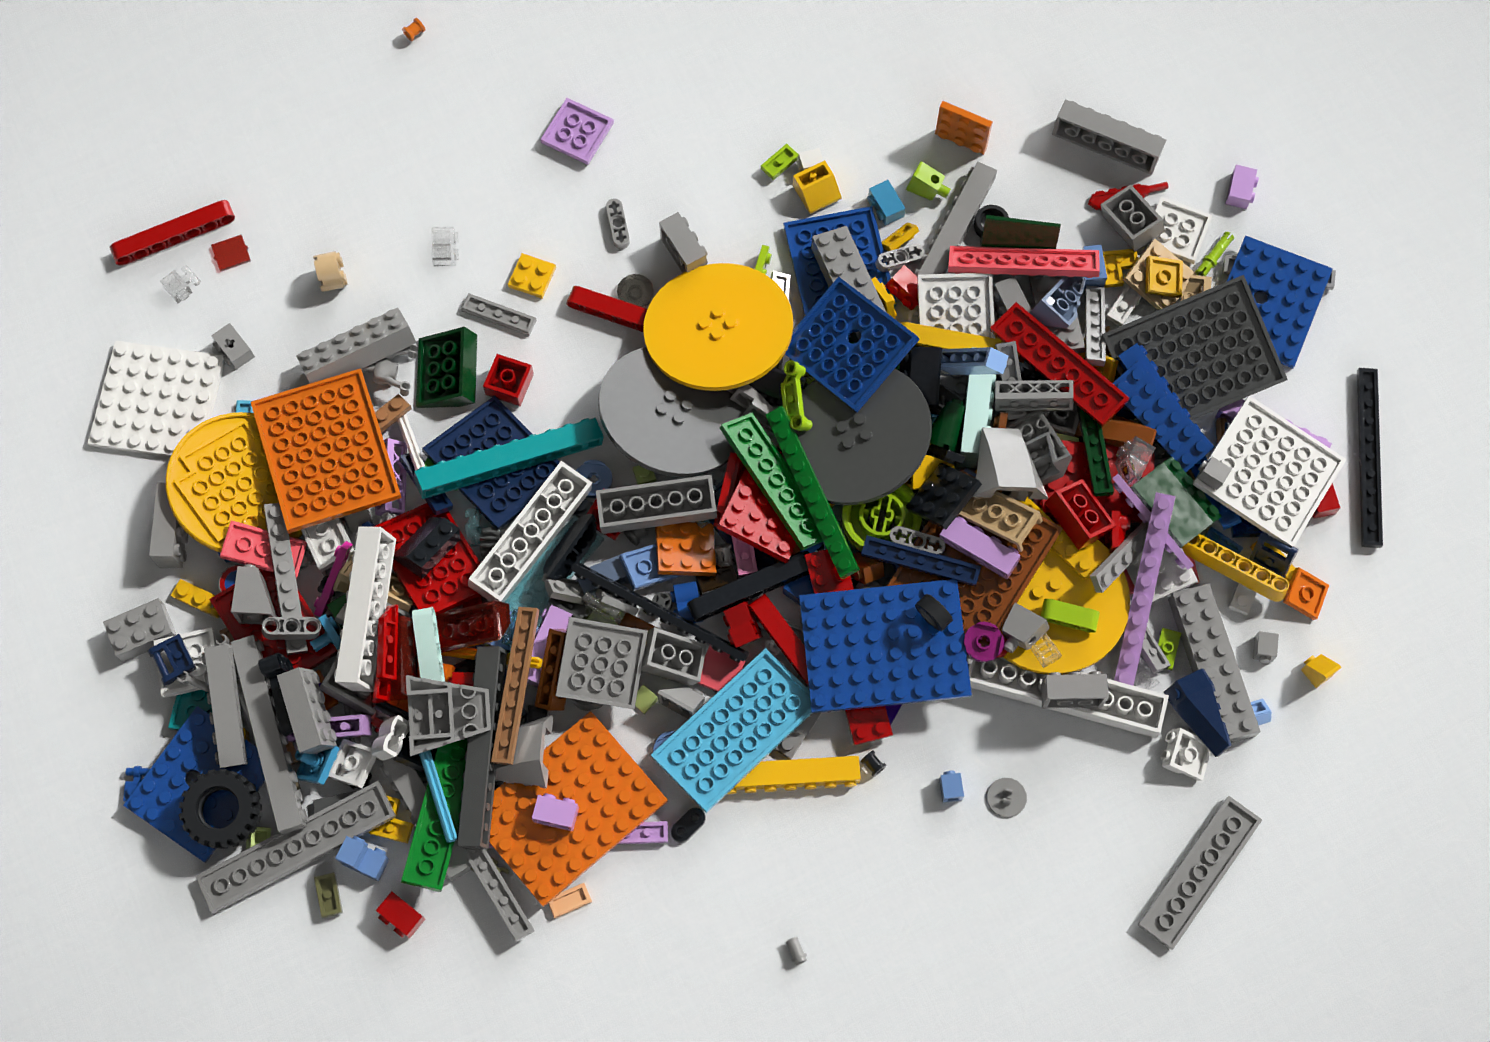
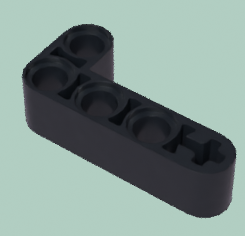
[258,653,294,736]

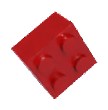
[483,354,534,406]

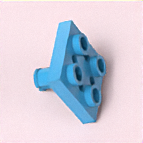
[310,614,341,652]
[295,746,340,785]

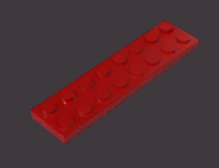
[990,302,1129,427]

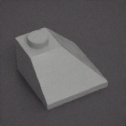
[658,688,705,719]

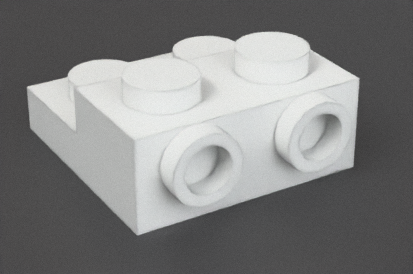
[1160,728,1211,781]
[329,739,376,789]

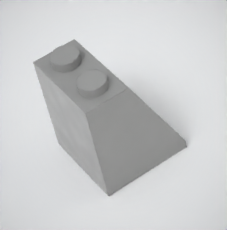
[231,564,277,625]

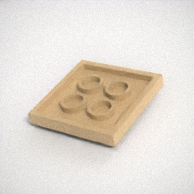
[1123,239,1196,310]

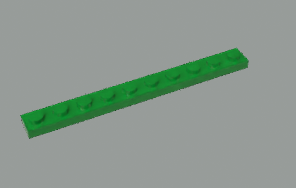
[766,406,860,579]

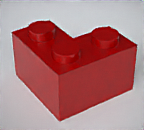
[723,601,763,648]

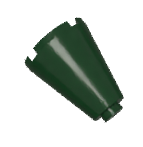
[930,398,966,454]

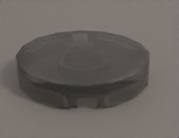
[617,274,654,307]

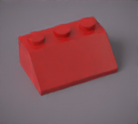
[1045,479,1116,550]

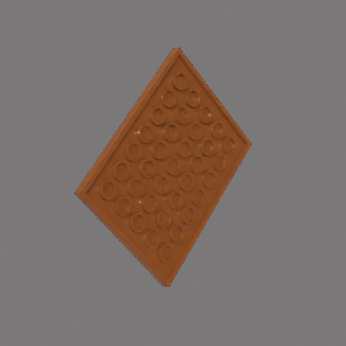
[887,470,1063,647]

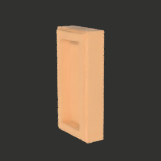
[548,883,592,919]

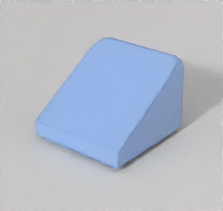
[1251,698,1272,725]

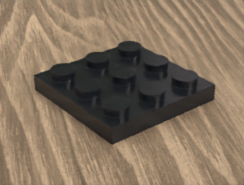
[906,463,982,530]

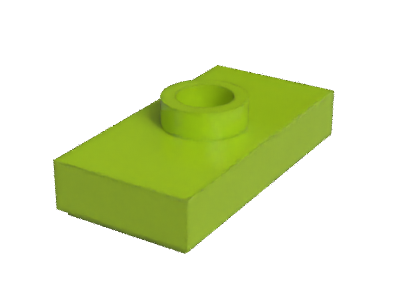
[1158,627,1181,671]

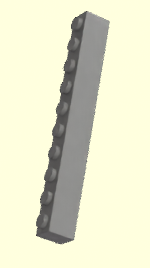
[231,635,308,834]

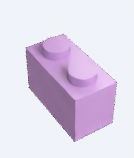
[1225,165,1259,209]
[532,793,579,831]

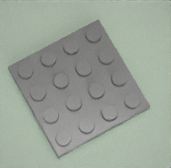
[555,617,648,709]

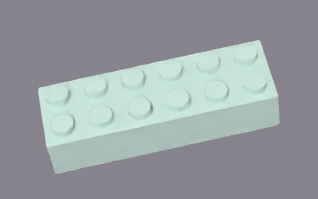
[958,347,996,469]

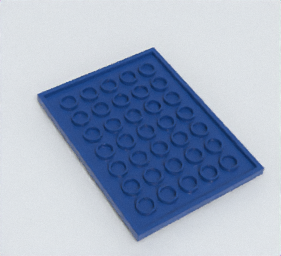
[799,579,972,713]

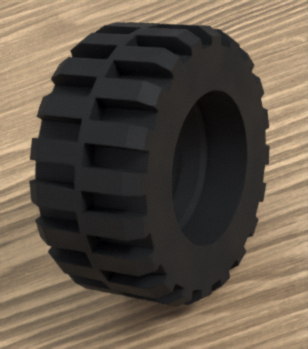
[179,769,262,849]

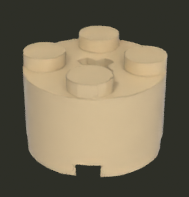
[313,251,348,292]

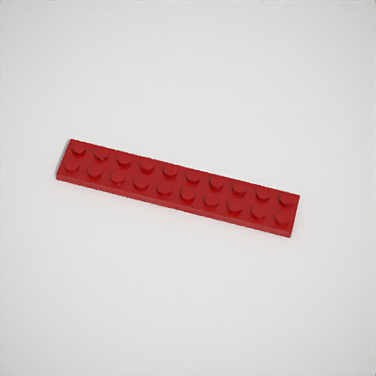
[804,549,893,746]

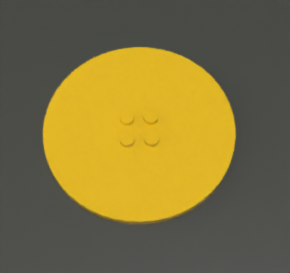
[643,263,793,391]
[166,412,303,553]
[1000,524,1130,675]

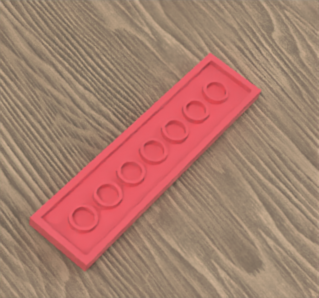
[948,246,1100,278]

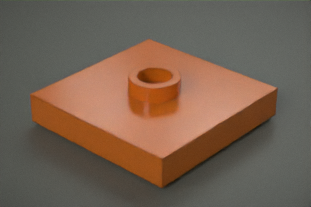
[1283,567,1329,620]

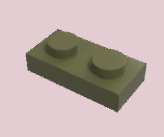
[314,872,343,918]

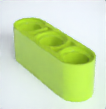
[1040,599,1100,633]

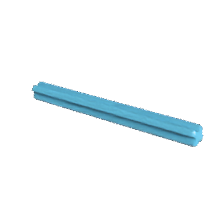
[419,750,457,843]

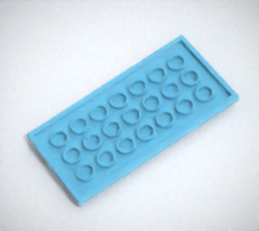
[651,648,812,813]

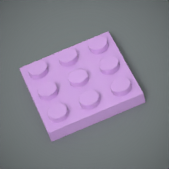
[540,98,614,165]

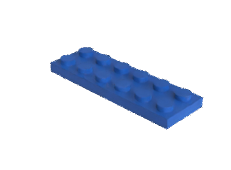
[1113,361,1214,472]

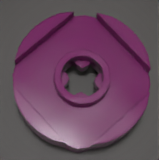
[964,622,1004,662]

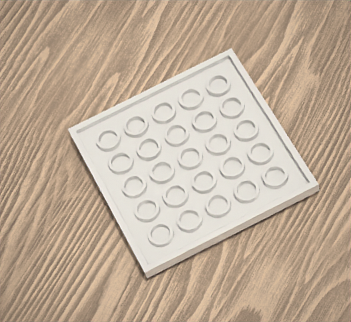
[88,341,225,457]
[1192,396,1346,548]

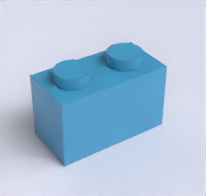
[867,180,906,226]

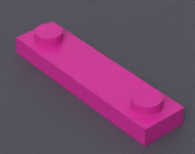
[314,541,353,617]

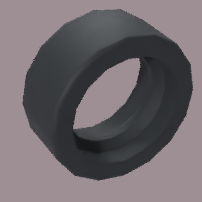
[974,205,1009,238]
[915,594,953,631]

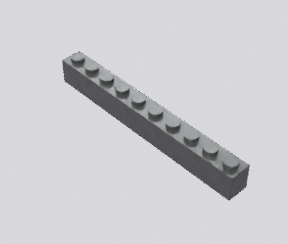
[457,646,508,849]

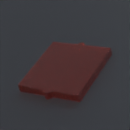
[211,234,251,272]

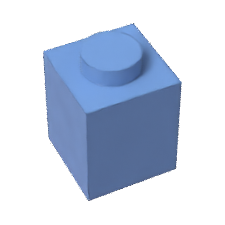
[939,771,964,803]

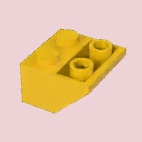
[793,160,842,214]

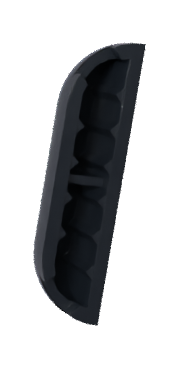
[543,514,598,580]

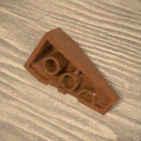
[1074,415,1157,448]

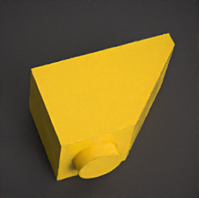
[1301,654,1342,688]

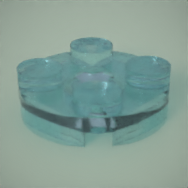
[465,508,483,547]

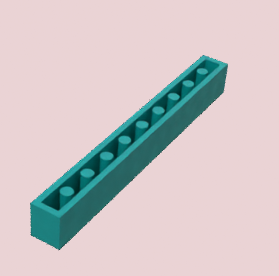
[414,417,604,499]

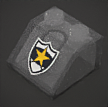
[1115,436,1156,487]

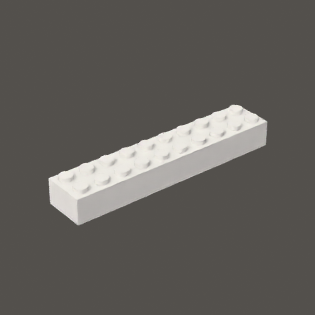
[968,657,1169,738]

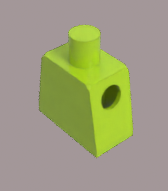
[906,161,951,200]

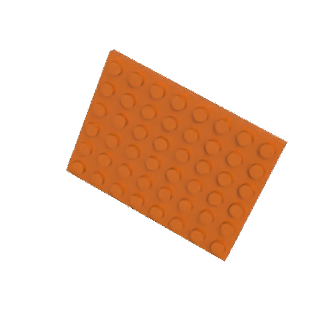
[251,368,402,533]
[489,711,668,907]

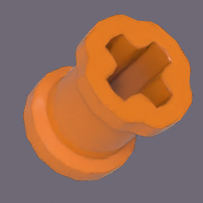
[402,18,426,41]

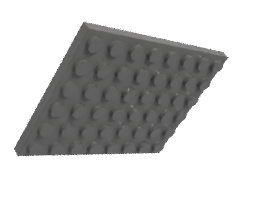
[1102,275,1288,420]

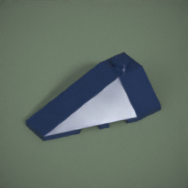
[1164,669,1232,757]

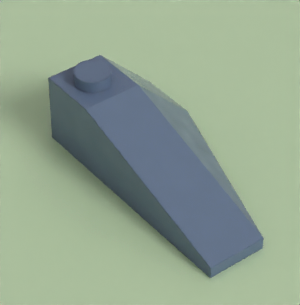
[1029,276,1086,328]

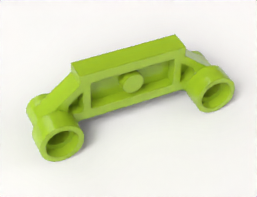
[780,360,812,431]

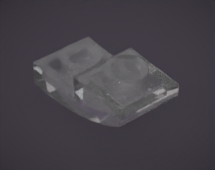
[1134,657,1159,690]

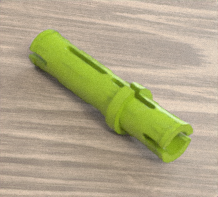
[1195,232,1234,276]

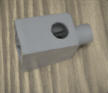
[1002,603,1049,653]

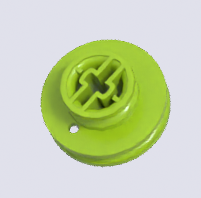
[842,484,922,552]

